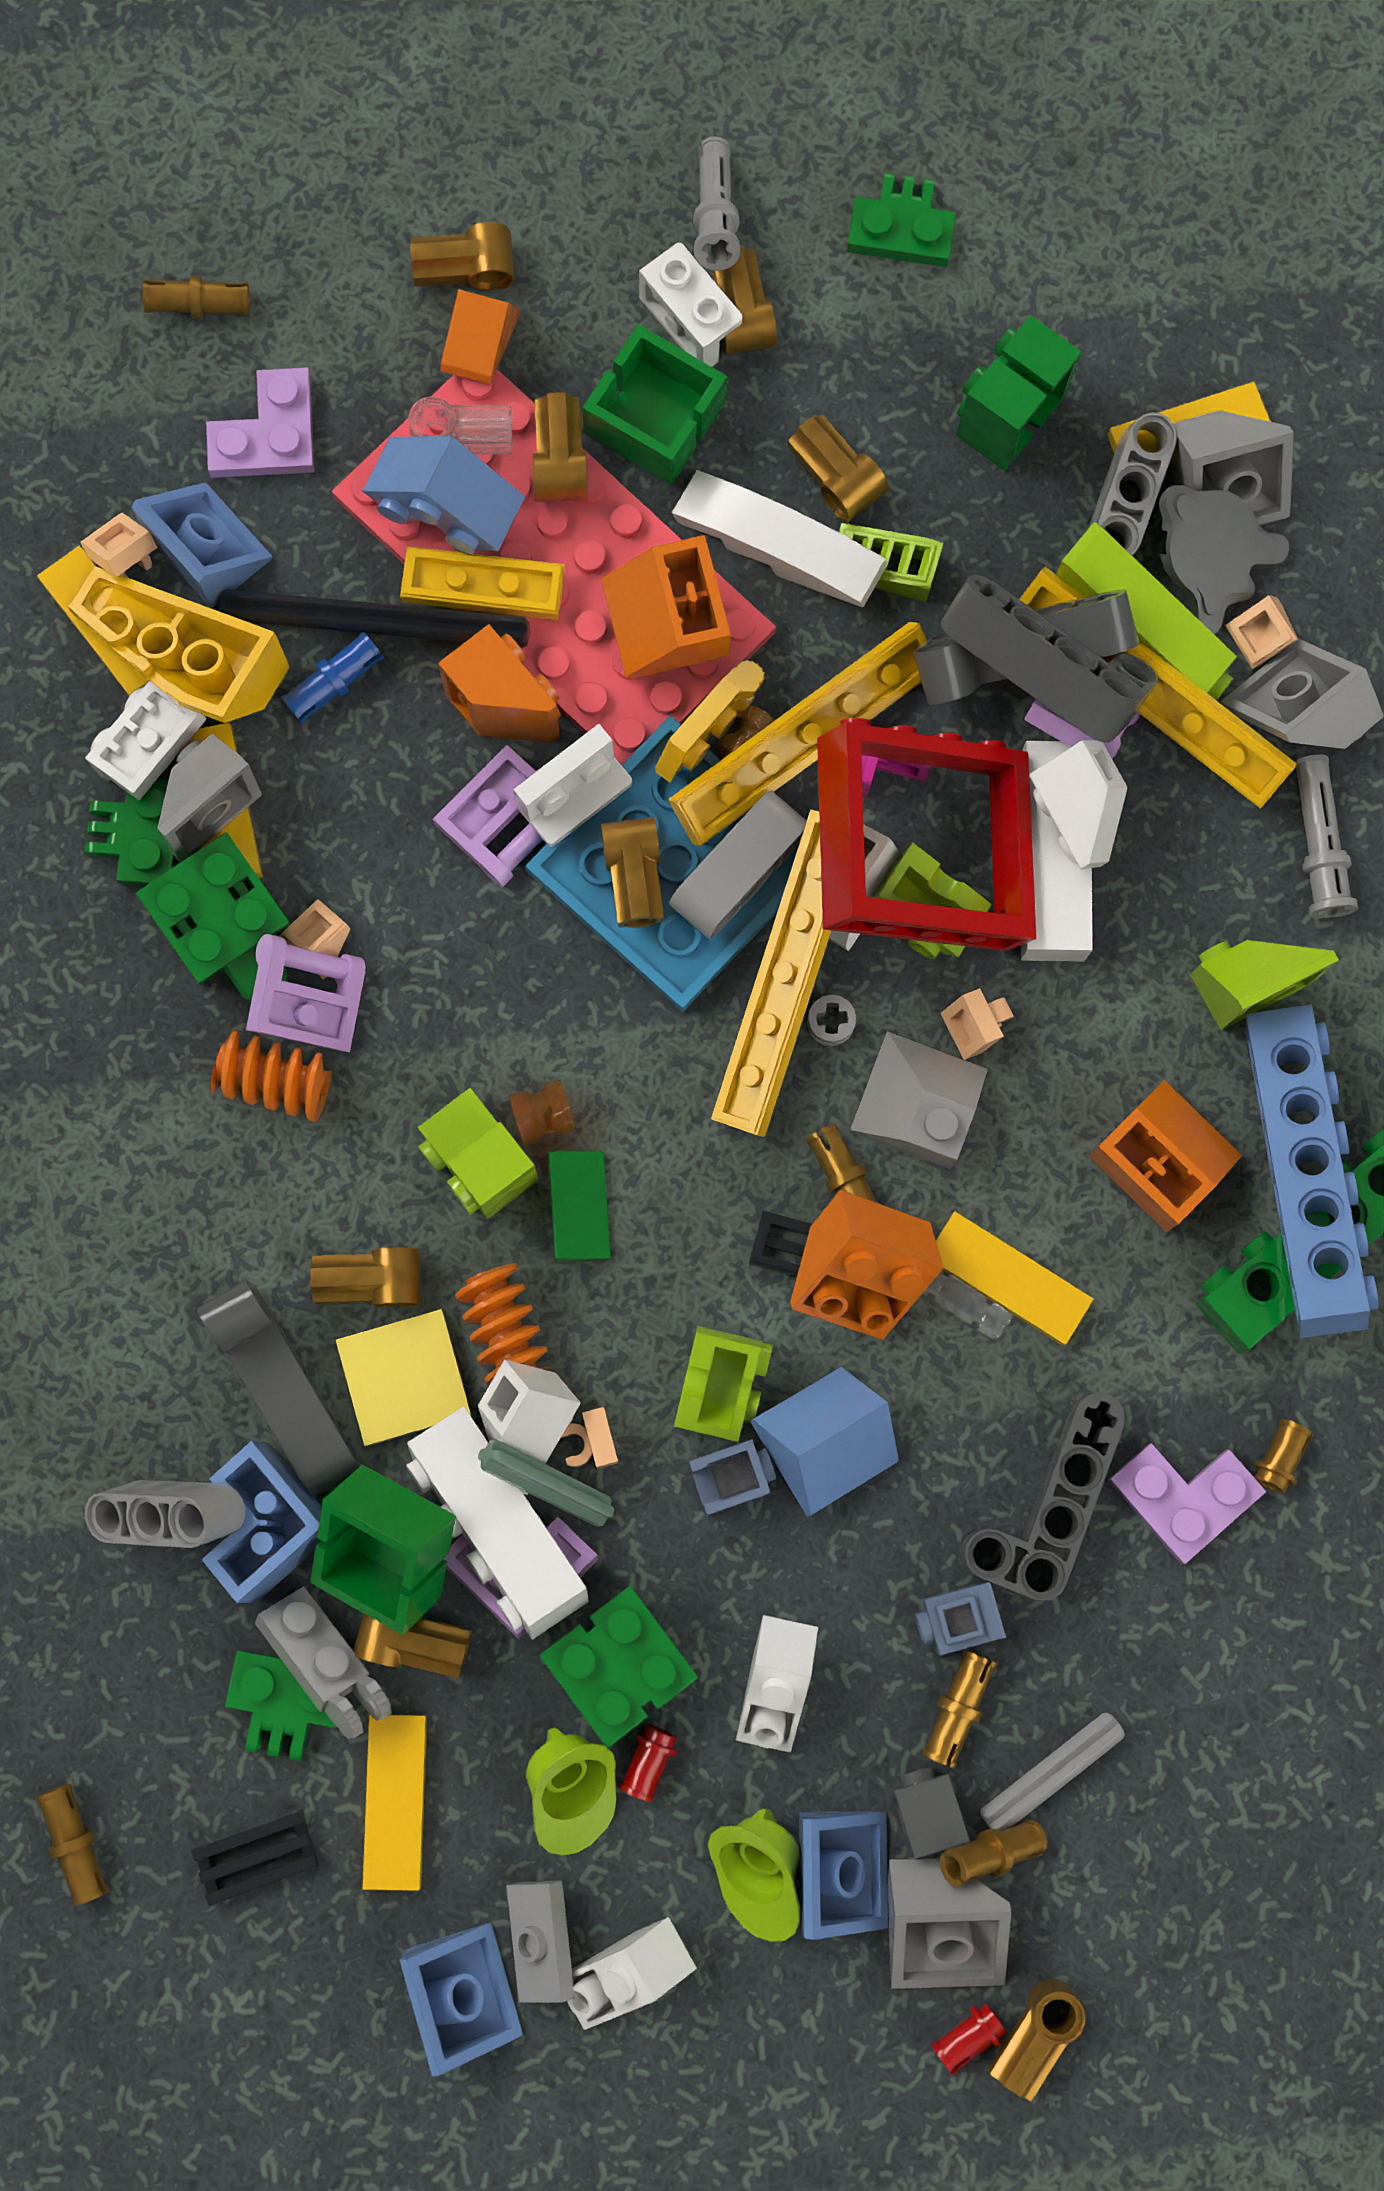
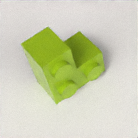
[418,1088,539,1220]

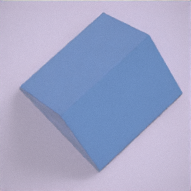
[131,482,273,609]
[750,1367,899,1517]
[799,1811,888,1940]
[400,1923,523,2076]

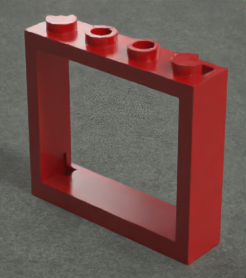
[817,718,1037,951]

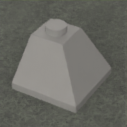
[1170,410,1293,525]
[1220,639,1384,749]
[157,734,262,863]
[850,1031,988,1169]
[888,1857,1011,1989]

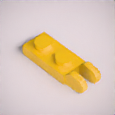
[654,660,765,782]

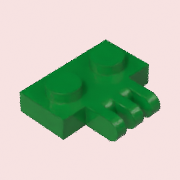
[846,172,956,267]
[84,780,176,887]
[225,1650,337,1762]

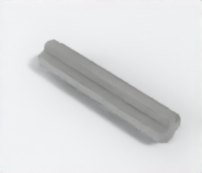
[980,1713,1125,1831]

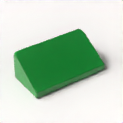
[548,1150,611,1263]

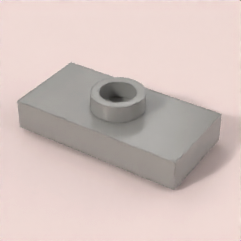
[506,1880,575,2003]

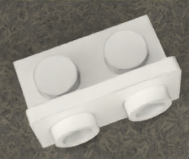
[639,243,742,367]
[85,680,206,800]
[513,724,632,847]

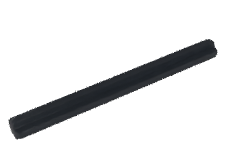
[221,590,530,648]

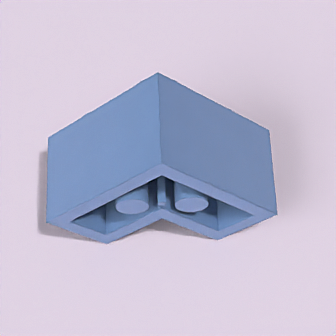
[362,436,525,554]
[202,1441,322,1603]

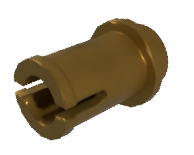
[1254,1419,1314,1494]

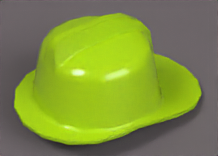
[526,1728,616,1856]
[708,1808,801,1942]

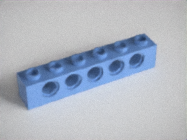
[1246,1004,1379,1338]

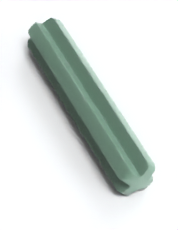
[478,1440,615,1527]

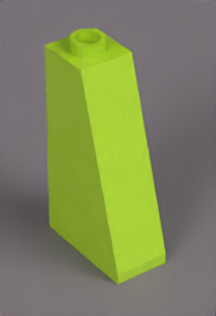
[1056,522,1237,701]

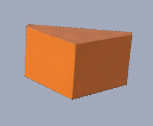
[440,289,520,384]

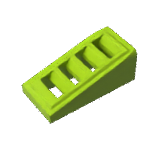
[839,523,944,602]

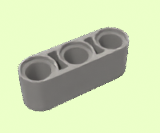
[1088,412,1177,555]
[668,790,807,940]
[85,1480,245,1548]

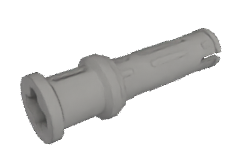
[693,137,740,271]
[1295,754,1359,919]

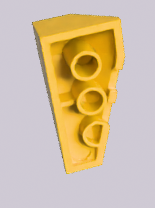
[68,566,290,723]

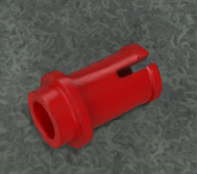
[619,1724,678,1802]
[931,2003,1007,2076]

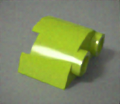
[873,842,992,960]
[674,1326,773,1442]

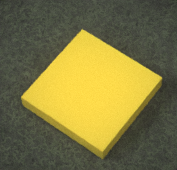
[336,1309,472,1447]

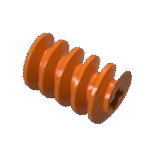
[210,1029,332,1123]
[455,1263,552,1386]

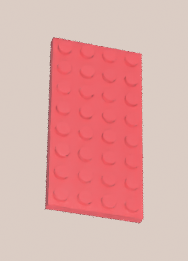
[331,369,776,765]

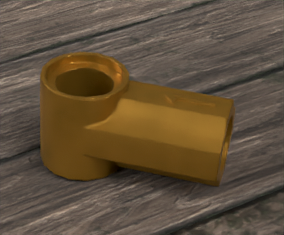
[410,222,514,291]
[712,245,777,355]
[533,392,588,502]
[787,415,889,523]
[601,817,664,929]
[310,1248,421,1307]
[353,1613,472,1679]
[988,1979,1085,2101]

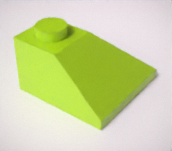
[1190,940,1339,1031]

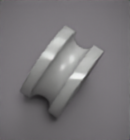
[807,994,856,1047]

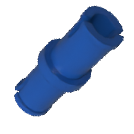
[280,632,384,725]

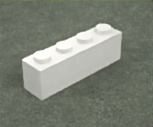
[1021,741,1092,962]
[406,1406,589,1640]

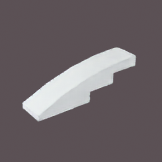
[672,470,888,607]

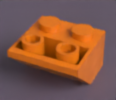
[601,535,731,680]
[438,624,561,743]
[1088,1080,1242,1232]
[790,1190,944,1340]

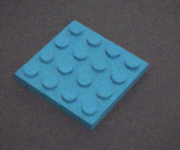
[525,715,799,1013]

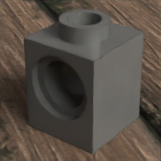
[891,1766,970,1859]

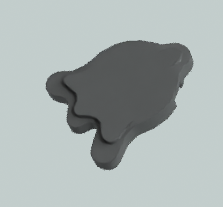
[1159,485,1289,634]

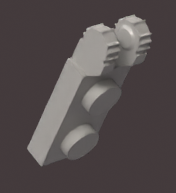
[255,1587,392,1739]

